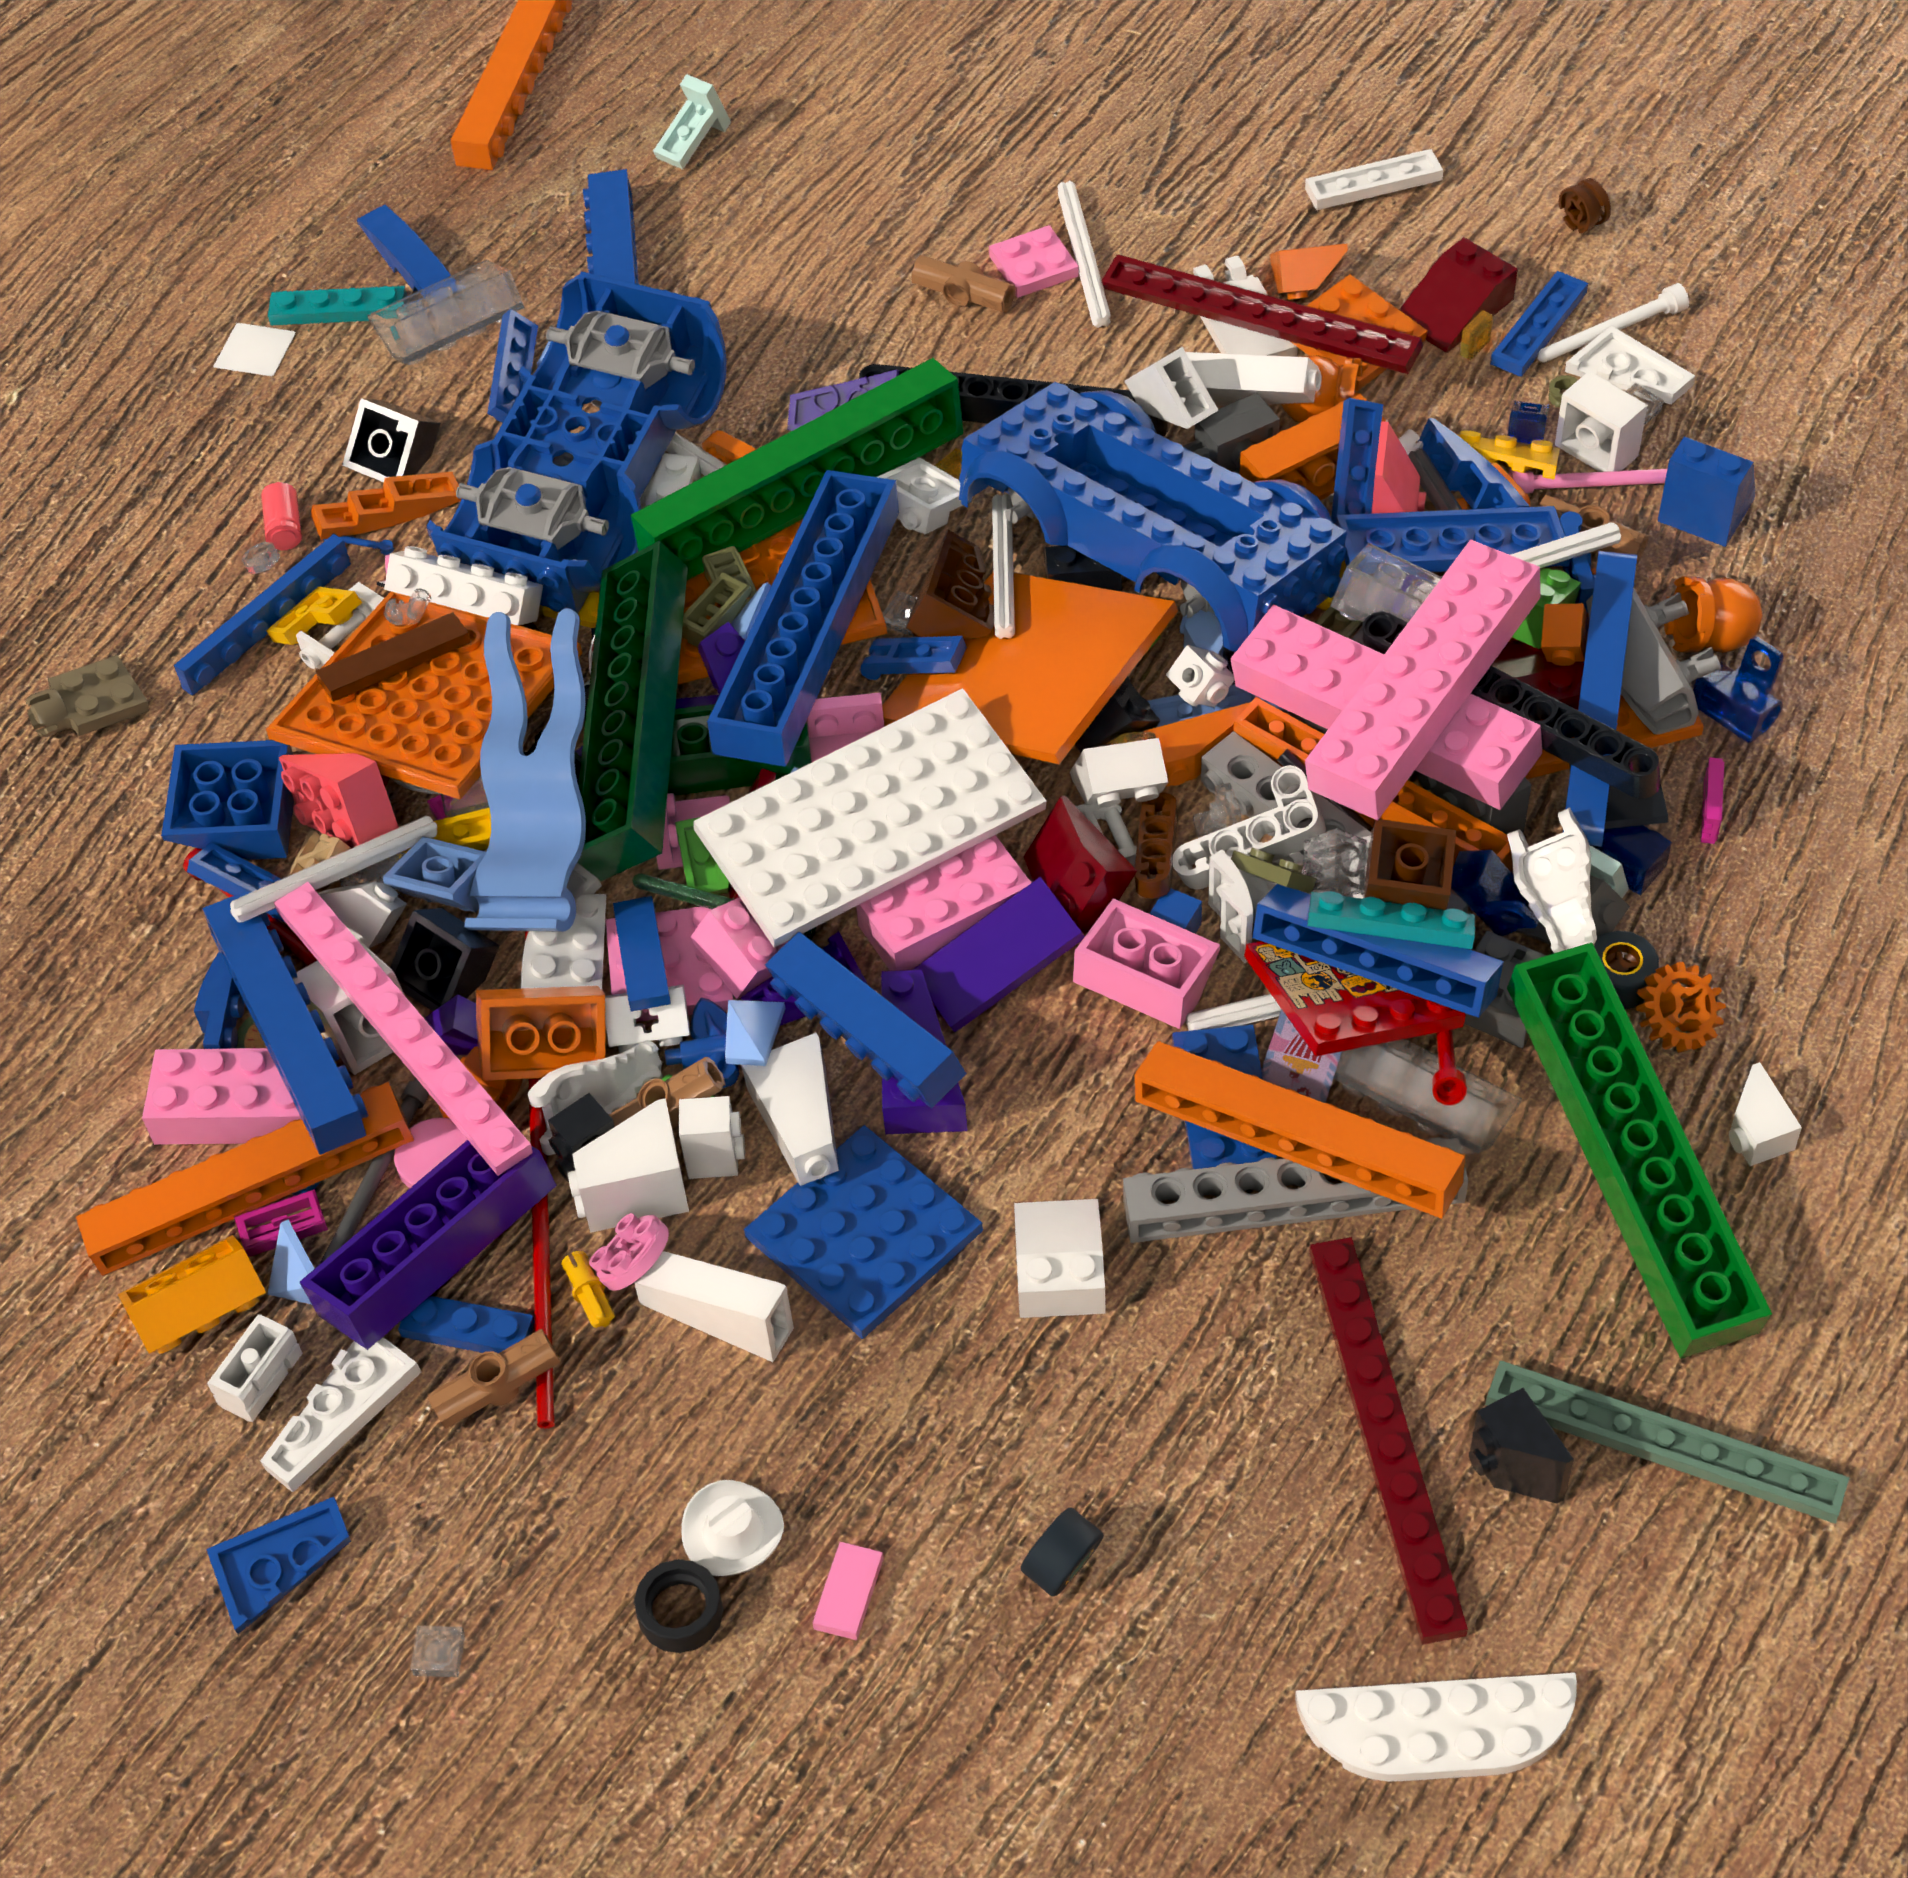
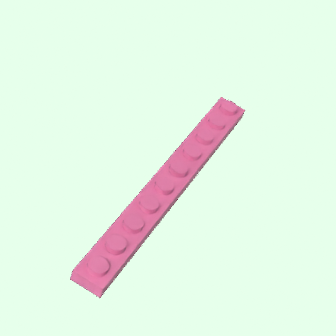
[274,882,533,1176]

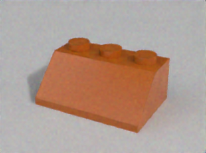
[476,986,606,1081]

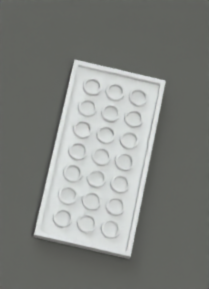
[693,688,1047,948]

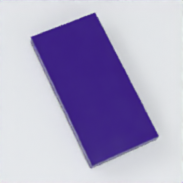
[912,877,1085,1032]

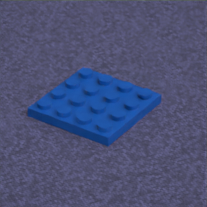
[744,1125,983,1340]

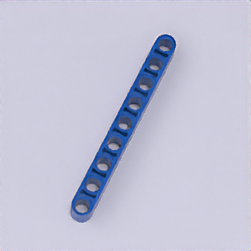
[1562,551,1637,846]

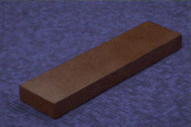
[316,612,471,702]

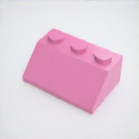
[1073,898,1220,1029]

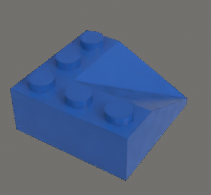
[161,740,294,860]

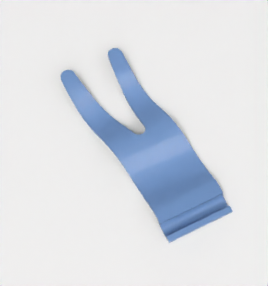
[464,608,586,932]

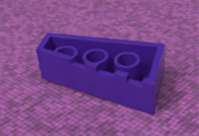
[881,970,968,1135]

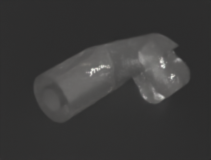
[384,588,432,625]

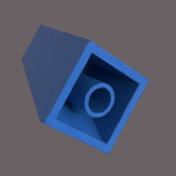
[1658,437,1756,547]

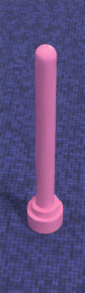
[1508,469,1667,494]

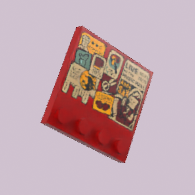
[1244,941,1466,1056]

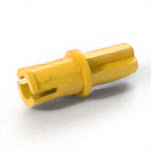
[561,1251,615,1328]

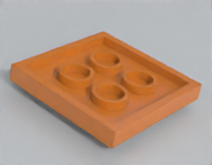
[1291,274,1427,391]

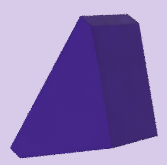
[425,995,478,1055]

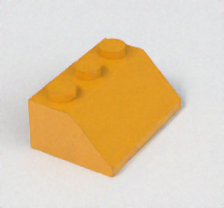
[117,1235,266,1354]

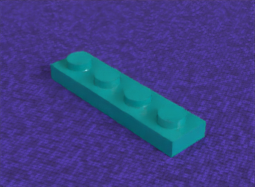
[268,286,407,326]
[1307,891,1475,949]

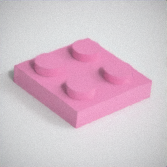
[989,225,1079,298]

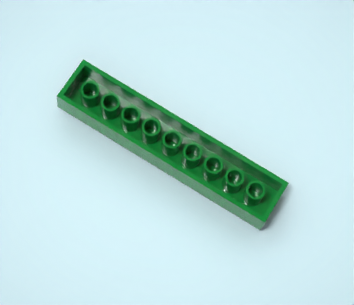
[631,358,964,580]
[1507,942,1772,1359]

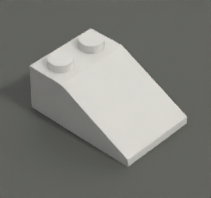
[1014,1199,1106,1318]

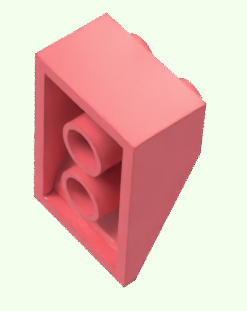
[1372,421,1426,514]

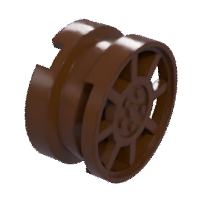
[1559,178,1611,234]

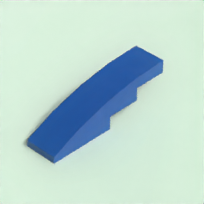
[357,204,462,311]
[1417,418,1530,509]
[613,896,671,1012]

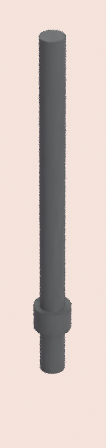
[320,1077,429,1264]

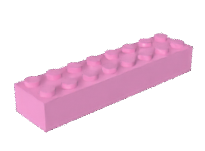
[1305,539,1541,821]
[1231,604,1542,810]

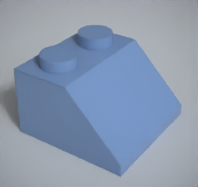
[383,837,486,912]

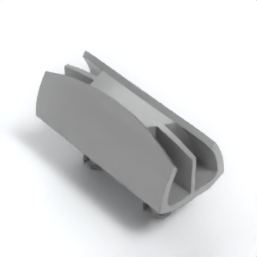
[1586,588,1721,734]

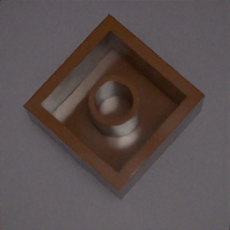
[1363,819,1456,910]

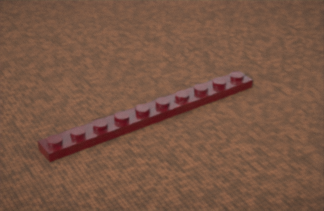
[1101,254,1424,374]
[1309,1237,1468,1645]

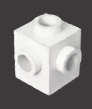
[1166,645,1234,708]

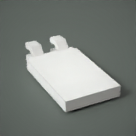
[1193,255,1298,357]

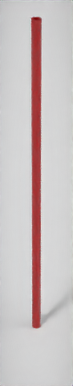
[525,931,555,1429]

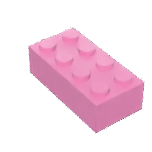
[856,835,1031,971]
[142,1048,301,1145]

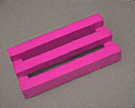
[1701,757,1724,844]
[234,1189,328,1257]

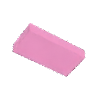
[813,1542,884,1640]

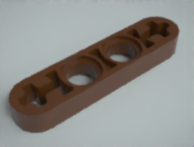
[1134,792,1178,899]

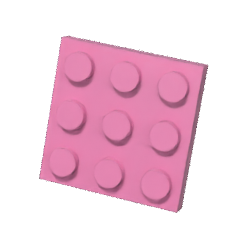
[606,904,734,1022]

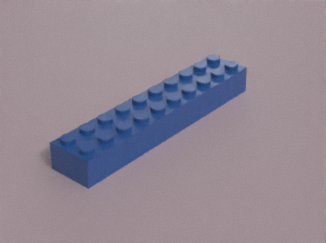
[707,470,899,767]

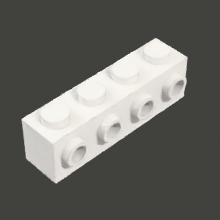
[384,546,543,626]

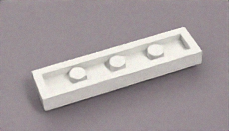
[1305,149,1443,211]

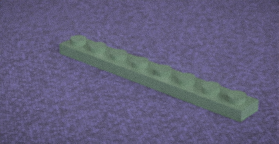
[1485,1360,1850,1524]

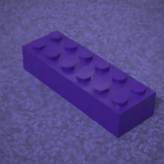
[299,1140,557,1350]

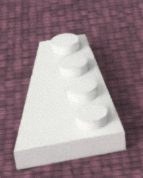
[260,1337,422,1492]

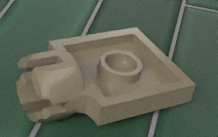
[25,655,149,737]

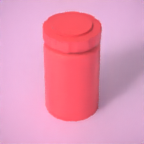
[261,482,302,551]

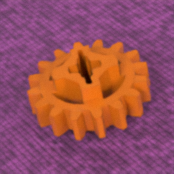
[1636,962,1726,1053]

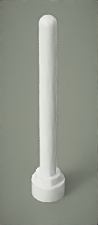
[1537,283,1689,362]

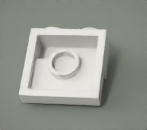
[878,457,973,534]

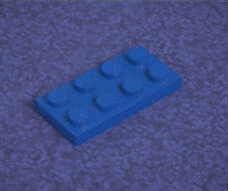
[1172,1025,1277,1169]

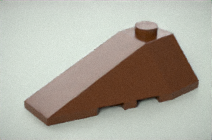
[906,530,994,641]

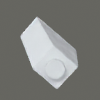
[1125,347,1218,429]

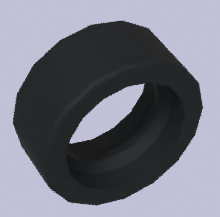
[634,1559,724,1653]

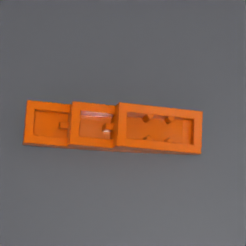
[311,472,461,540]

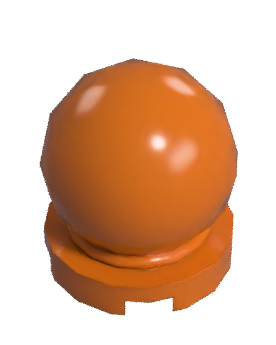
[1281,355,1362,423]
[1664,576,1763,653]

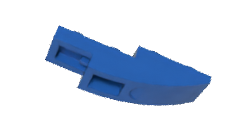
[194,929,270,1049]

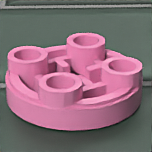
[394,1118,467,1188]
[589,1213,669,1291]

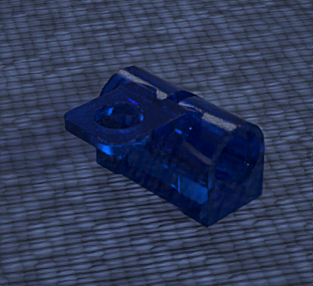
[1693,636,1784,744]
[1451,850,1539,936]

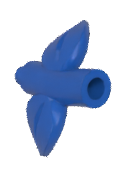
[665,998,740,1088]

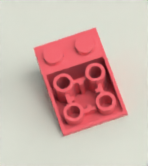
[279,753,399,847]

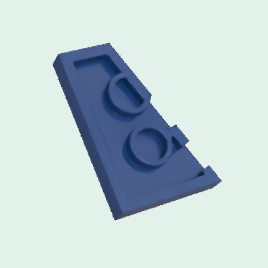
[206,1497,351,1634]

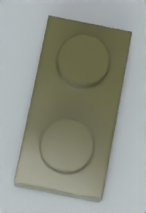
[1231,848,1317,893]

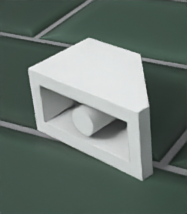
[318,881,407,948]
[1729,1062,1802,1166]

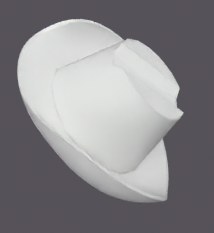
[681,1480,784,1576]

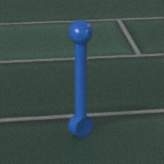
[323,536,394,555]

